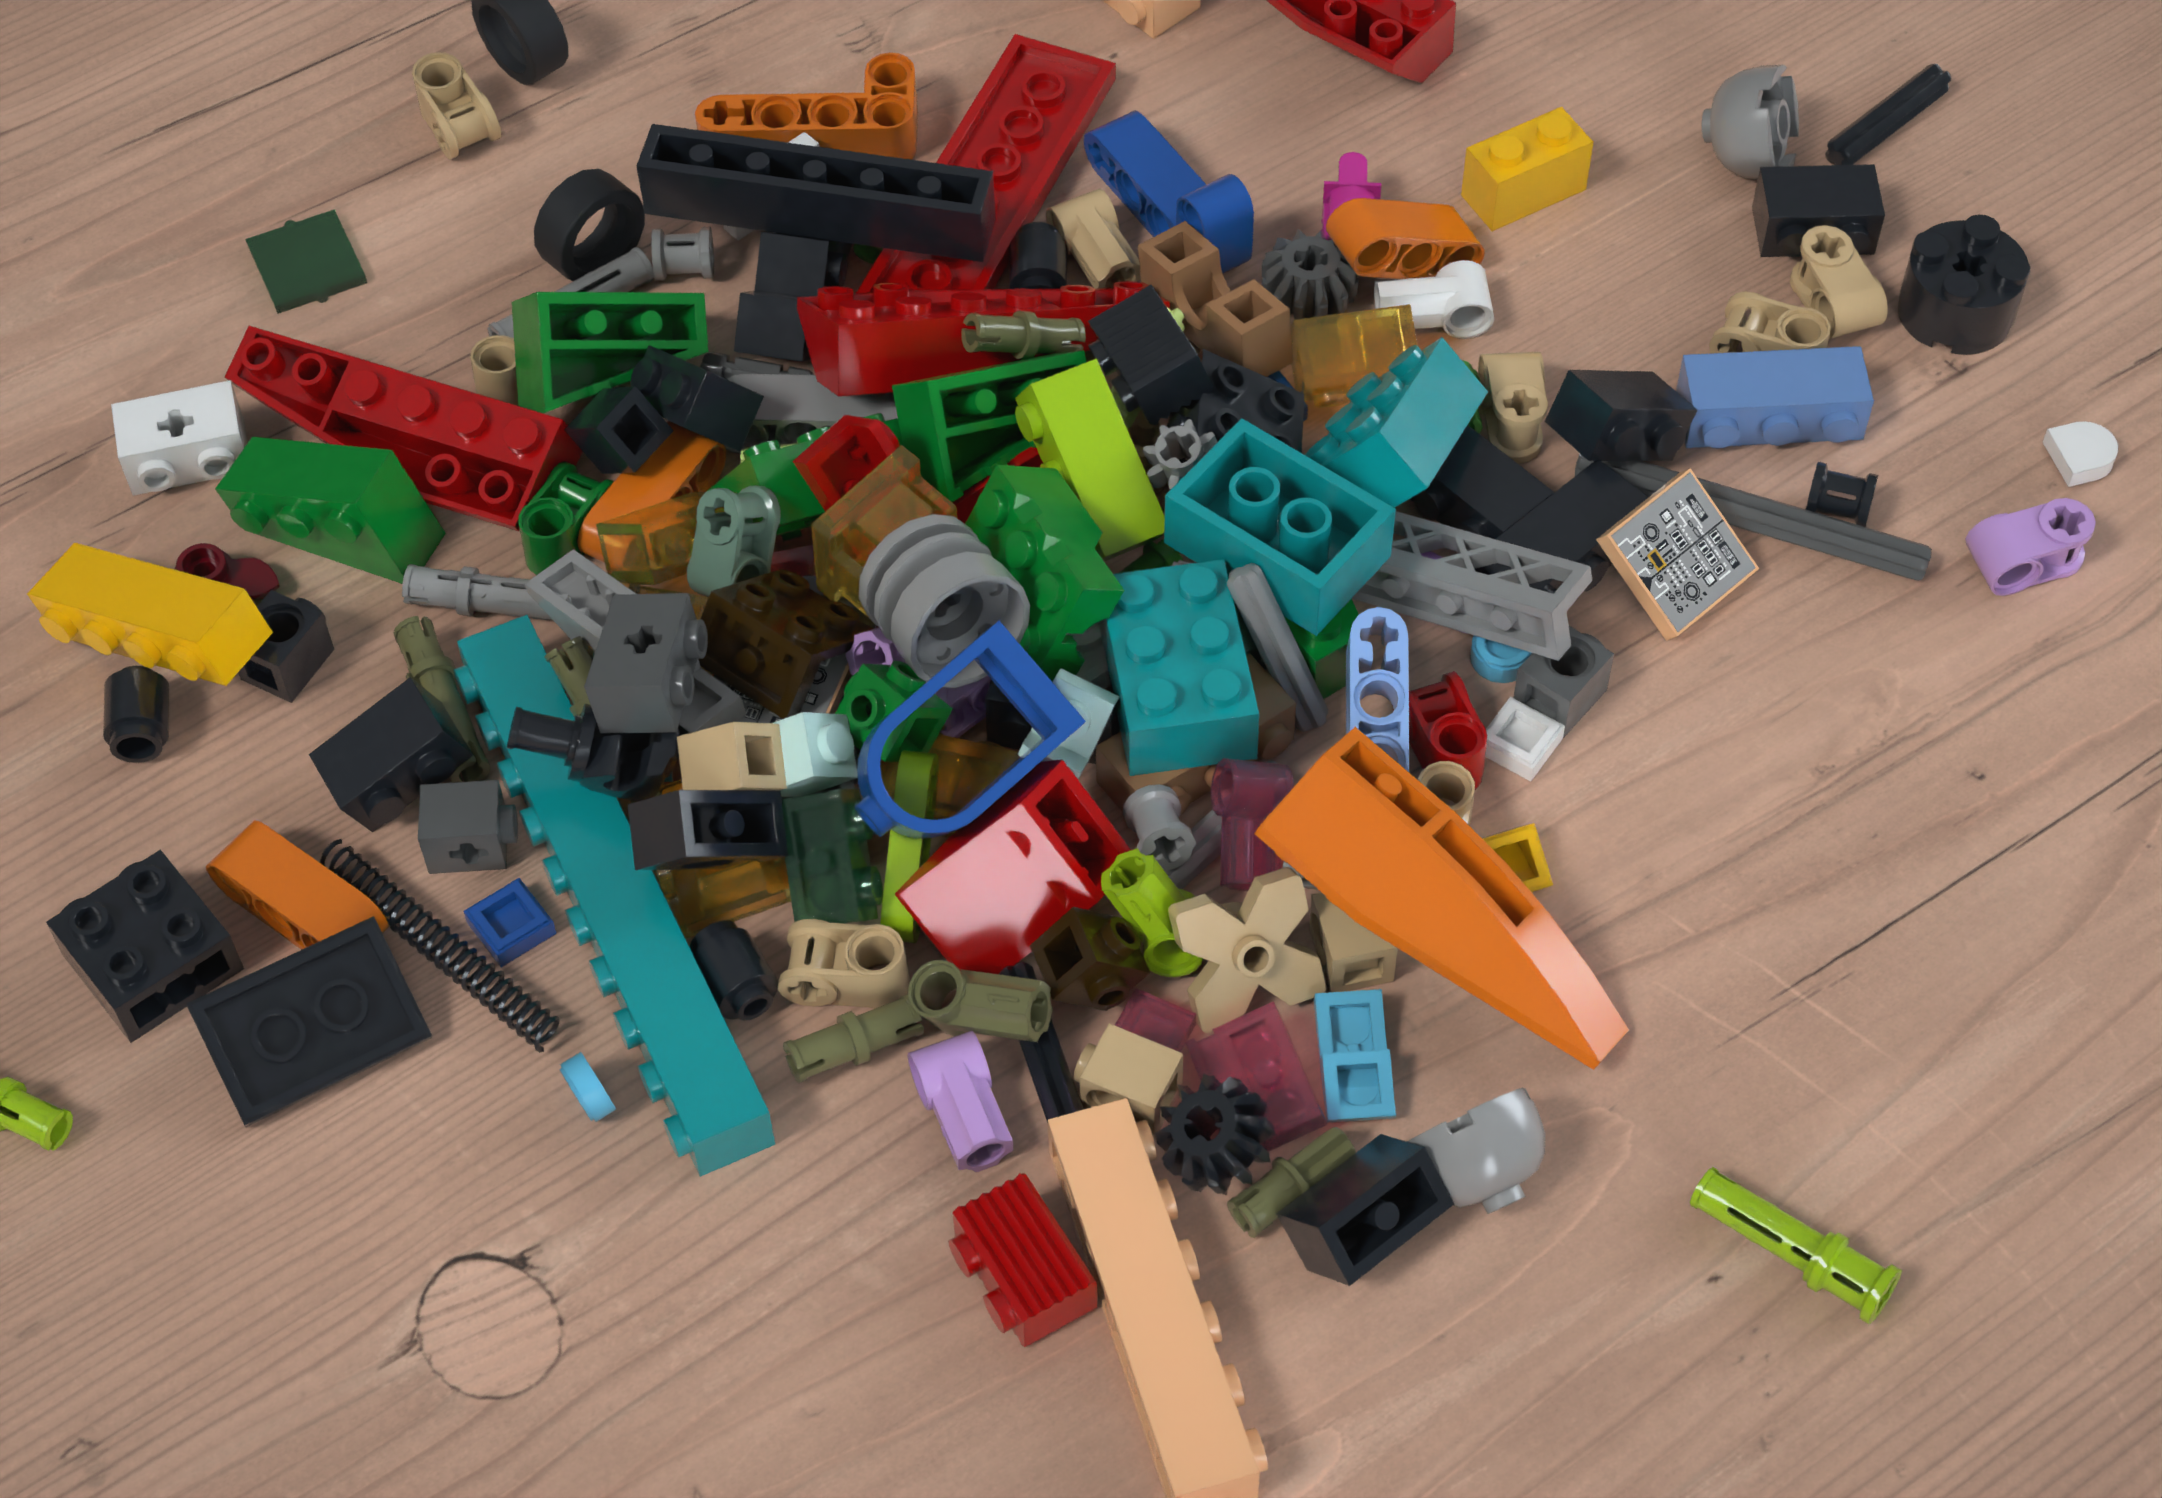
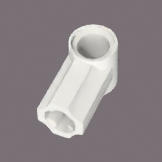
[1374,260,1495,339]

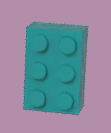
[1305,337,1488,508]
[1164,418,1396,636]
[1099,559,1259,776]

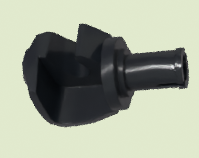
[507,704,680,801]

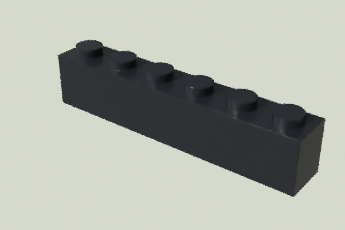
[636,124,996,262]

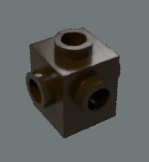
[1030,907,1150,1011]

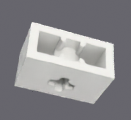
[111,380,247,496]

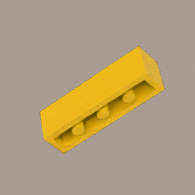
[27,542,273,686]

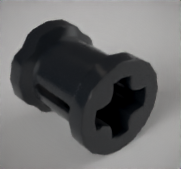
[1806,462,1878,527]

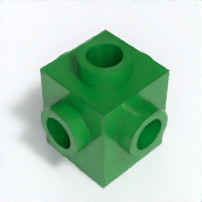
[835,661,953,762]

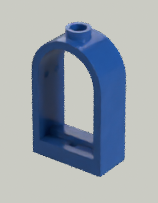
[855,621,1086,838]

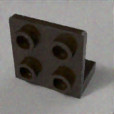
[698,569,873,719]

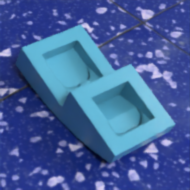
[1313,989,1396,1123]

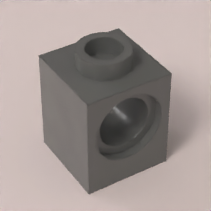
[1513,626,1614,738]

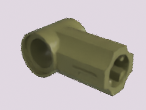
[908,960,1053,1042]

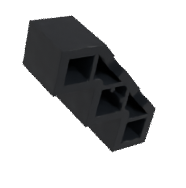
[734,231,852,361]

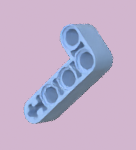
[1346,607,1409,772]

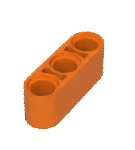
[1326,198,1485,279]
[578,421,726,576]
[206,820,389,950]

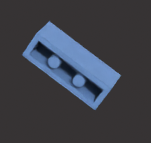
[1676,346,1874,448]

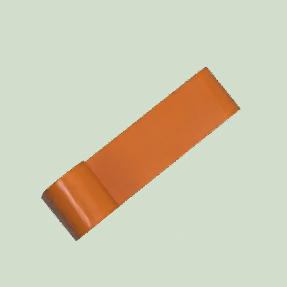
[695,52,918,160]

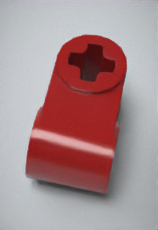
[1392,671,1487,790]

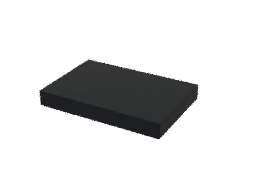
[186,916,432,1127]

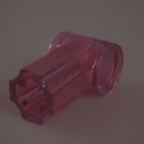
[1211,758,1294,891]

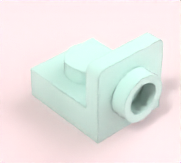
[1018,668,1119,779]

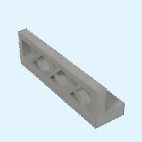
[1352,511,1592,661]

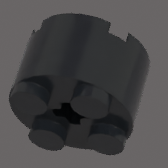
[1898,214,2030,355]

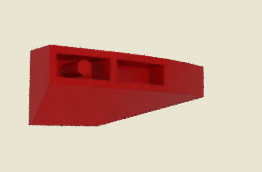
[1266,0,1456,83]
[797,281,1170,397]
[224,325,583,531]

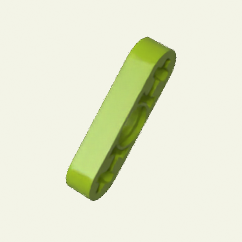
[880,750,939,943]

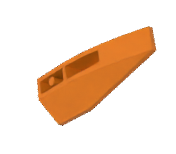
[1254,727,1629,1070]

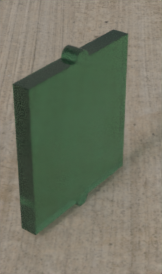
[245,209,367,314]

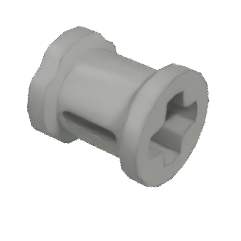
[651,227,714,281]
[1122,784,1196,871]

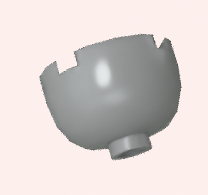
[1701,65,1799,180]
[1407,1088,1545,1214]

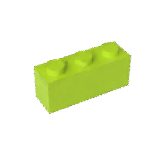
[1015,358,1165,561]

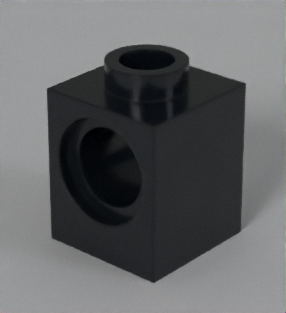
[238,590,335,703]

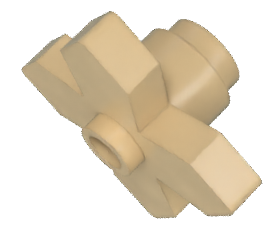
[1168,867,1326,1033]

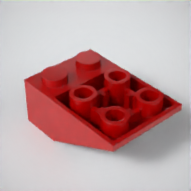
[895,759,1131,975]

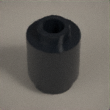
[1009,222,1067,289]
[103,665,169,763]
[689,920,779,1021]

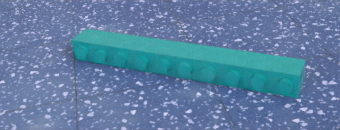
[453,614,776,1177]

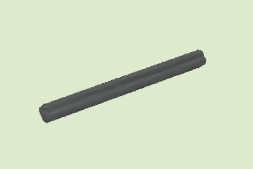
[1575,454,1932,581]

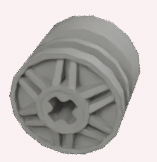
[859,514,1030,688]

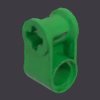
[518,461,614,575]

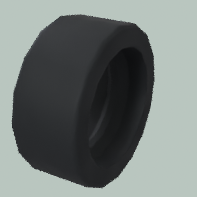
[471,0,569,84]
[534,169,645,281]

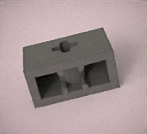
[584,593,708,733]

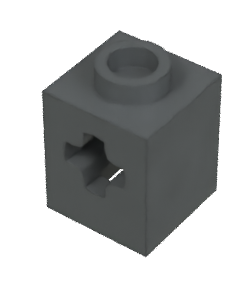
[418,780,518,874]

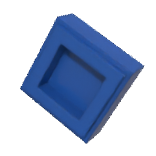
[463,878,557,967]

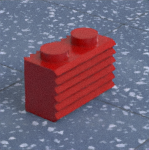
[948,1173,1098,1347]

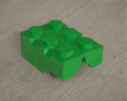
[965,464,1125,682]

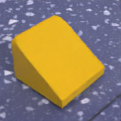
[1482,823,1553,892]

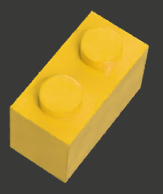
[1461,106,1594,231]

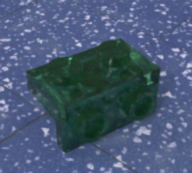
[782,788,883,924]

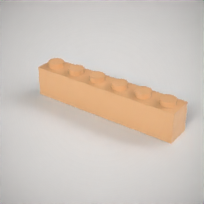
[1048,1098,1268,1498]

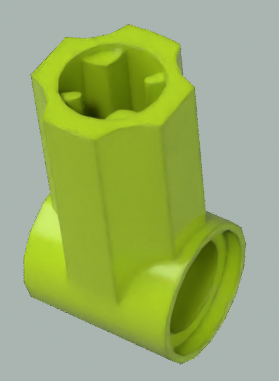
[1101,848,1203,977]

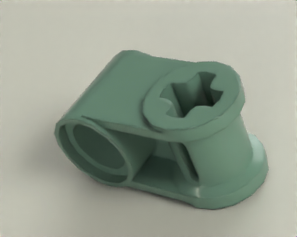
[687,485,781,597]

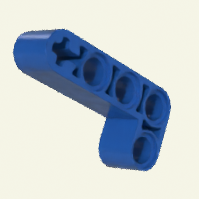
[1084,110,1254,273]

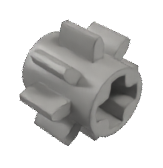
[1143,419,1217,490]

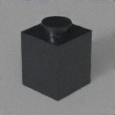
[564,386,674,474]

